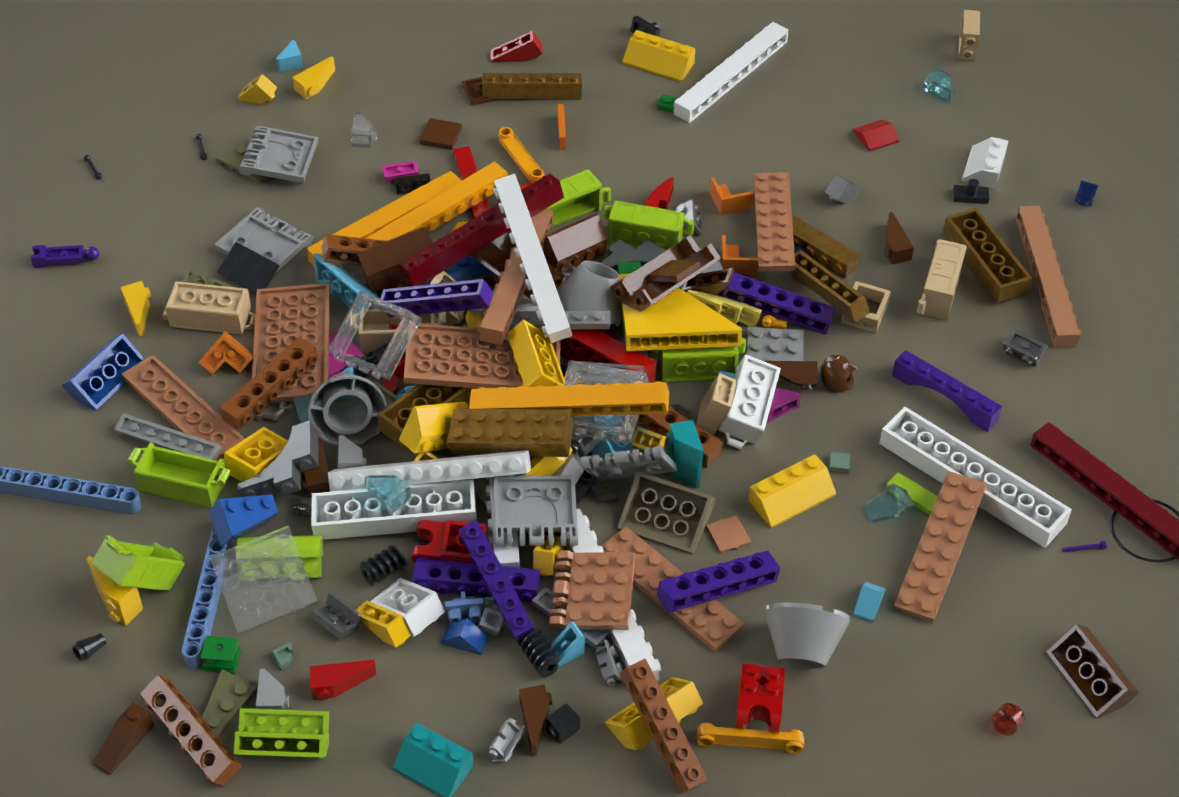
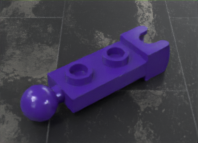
[31,245,99,268]

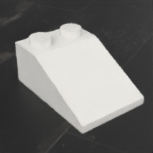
[370,578,445,637]

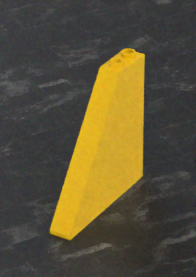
[619,274,742,351]

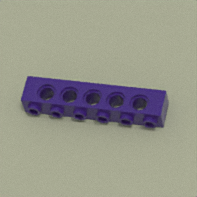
[722,272,835,335]
[379,279,493,318]
[458,520,535,643]
[657,550,780,613]
[413,558,540,602]

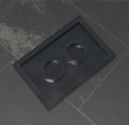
[217,242,280,294]

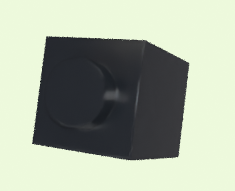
[546,703,581,744]

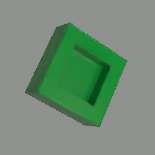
[657,94,677,113]

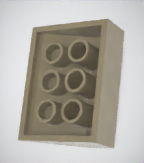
[617,471,716,553]

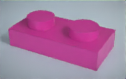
[382,161,419,183]

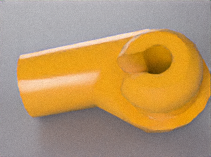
[762,315,787,329]

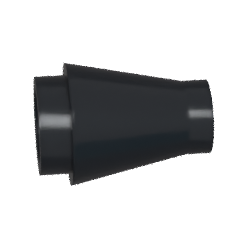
[72,633,106,661]

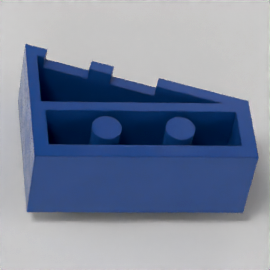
[209,494,278,547]

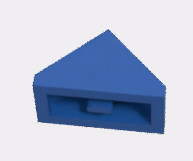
[441,619,488,655]

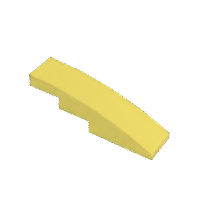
[687,290,762,327]

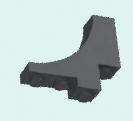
[601,239,667,273]
[237,420,319,497]

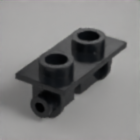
[395,173,430,194]

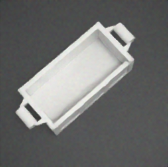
[718,354,781,450]

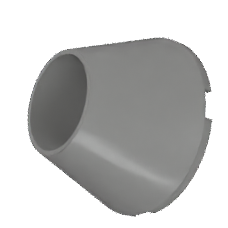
[556,261,622,326]
[308,373,387,446]
[764,602,850,669]

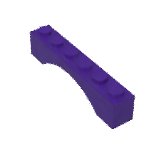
[892,350,1002,432]

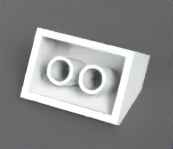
[962,137,1008,189]

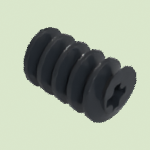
[360,545,407,586]
[518,630,560,677]

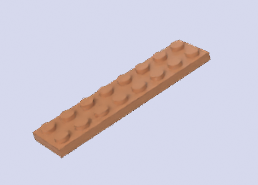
[754,172,795,272]
[122,355,245,461]
[894,471,987,623]
[601,526,745,653]

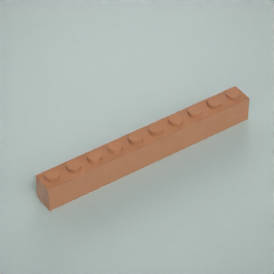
[1016,205,1081,348]
[477,209,554,345]

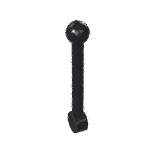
[195,134,207,160]
[84,155,102,180]

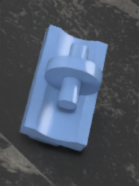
[445,591,484,624]

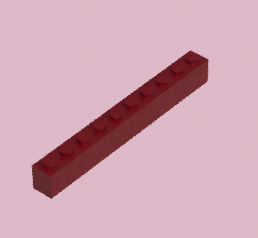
[399,173,564,286]
[1030,422,1179,560]

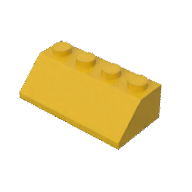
[622,30,695,82]
[507,319,567,387]
[399,401,468,453]
[748,454,836,528]
[604,677,704,750]

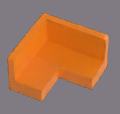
[709,177,755,215]
[721,235,758,276]
[198,331,253,375]

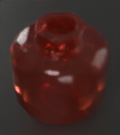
[992,703,1025,736]

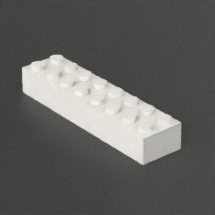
[311,479,477,540]

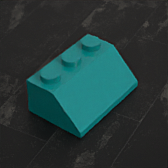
[665,420,704,488]
[393,723,473,797]

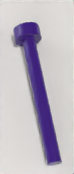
[1063,541,1107,552]

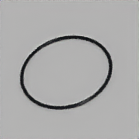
[1110,499,1179,562]

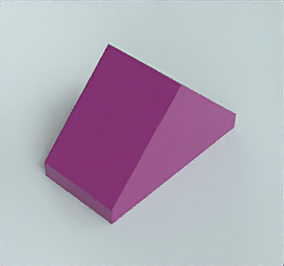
[767,388,801,422]

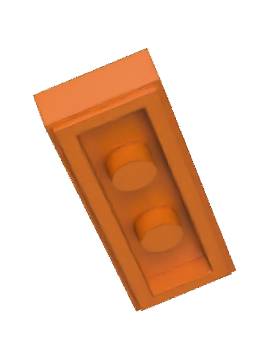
[557,104,566,150]

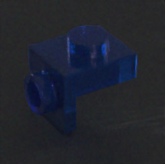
[1075,180,1098,206]

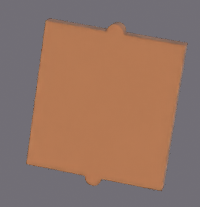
[706,515,751,554]

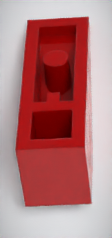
[491,31,543,63]
[310,659,376,700]

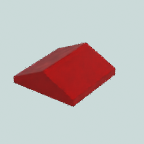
[853,120,899,152]

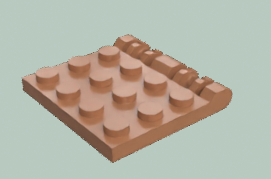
[548,550,636,630]

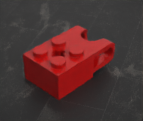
[411,520,487,564]
[735,663,785,733]

